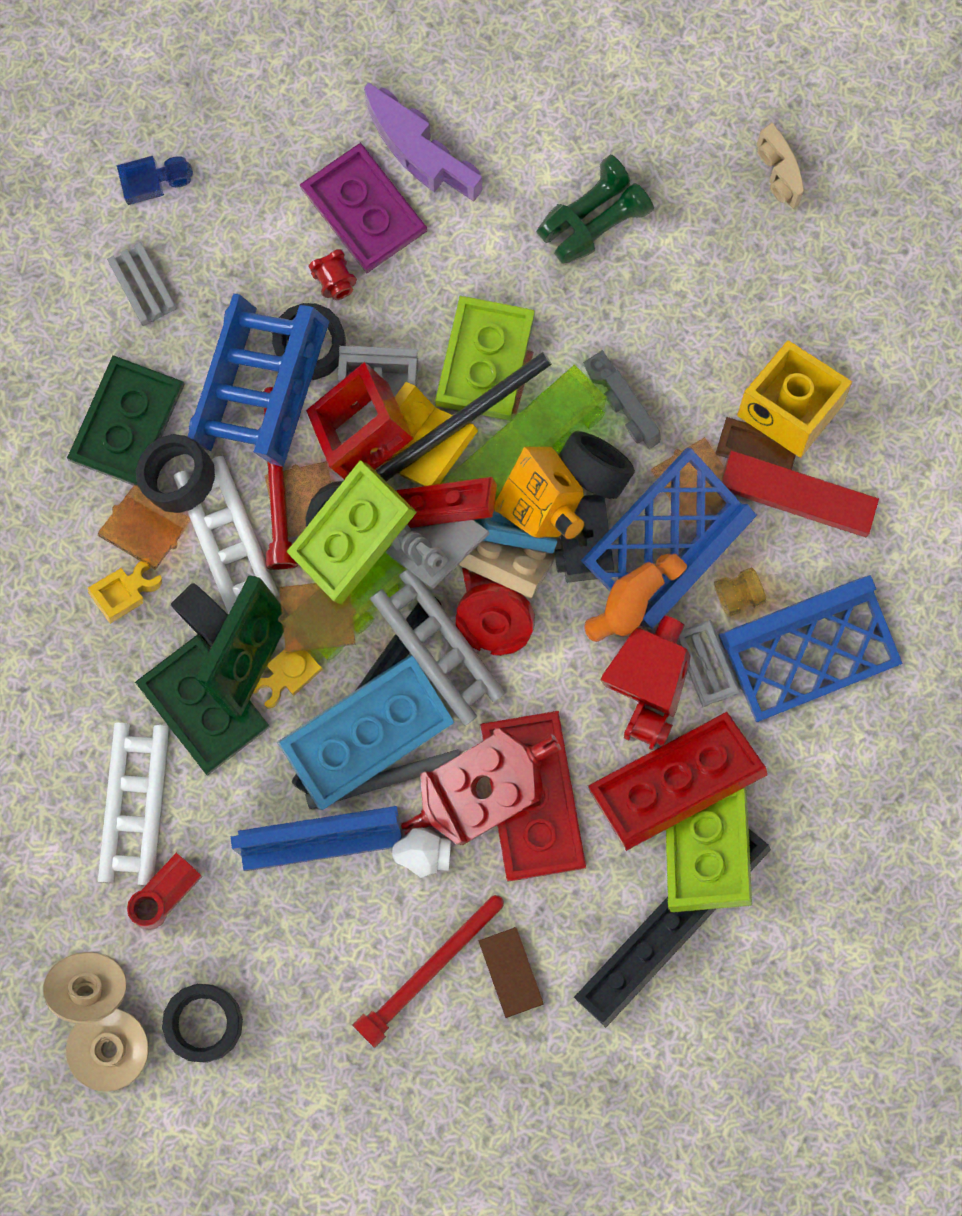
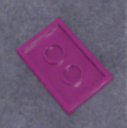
[300,142,427,274]

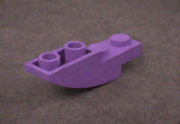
[364,83,483,202]

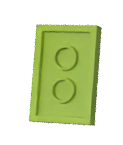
[435,295,535,421]
[287,460,417,604]
[666,788,752,912]

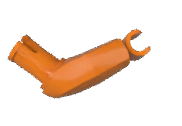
[584,554,687,642]

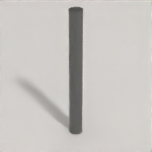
[305,749,460,810]

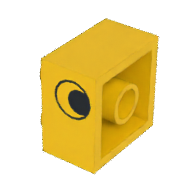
[737,340,852,458]

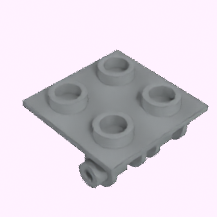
[386,520,490,589]

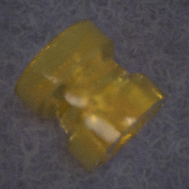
[714,567,766,617]

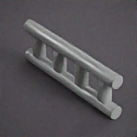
[370,569,505,726]

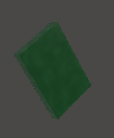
[67,355,185,488]
[196,575,291,718]
[135,634,270,776]

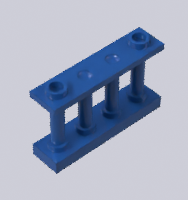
[187,293,330,467]

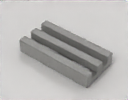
[107,242,176,326]
[677,619,740,707]

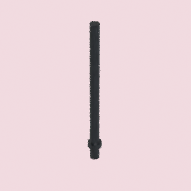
[375,352,552,482]

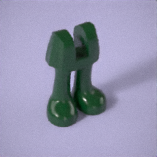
[536,154,654,264]

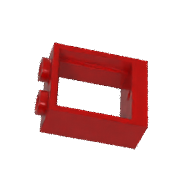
[306,362,414,480]

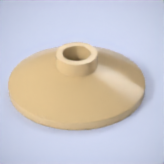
[43,952,126,1023]
[66,1009,149,1092]

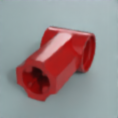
[127,852,203,930]

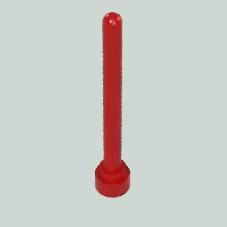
[263,387,298,570]
[352,895,504,1048]

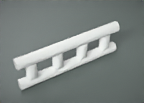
[173,456,280,614]
[98,723,169,886]

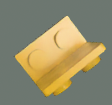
[371,382,478,486]

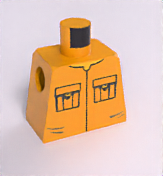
[494,447,584,539]

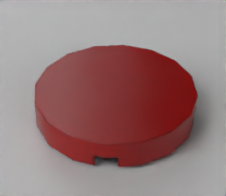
[455,583,535,656]

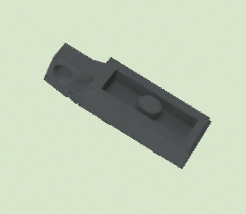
[583,350,661,449]

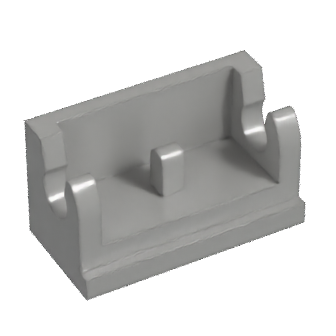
[338,346,418,397]

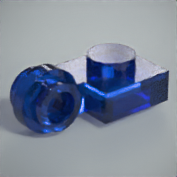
[117,156,193,205]

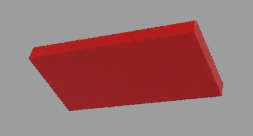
[480,711,586,882]
[588,712,768,851]

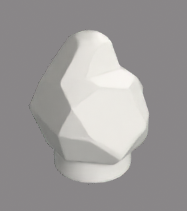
[392,828,451,878]

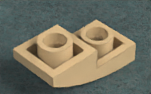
[756,123,804,209]

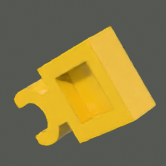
[88,559,162,624]
[253,639,323,709]

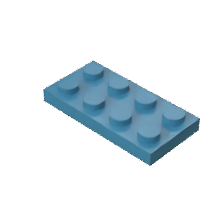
[277,655,455,810]

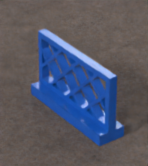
[581,448,757,629]
[718,575,903,722]
[230,806,402,871]

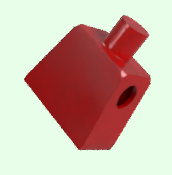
[600,615,691,718]

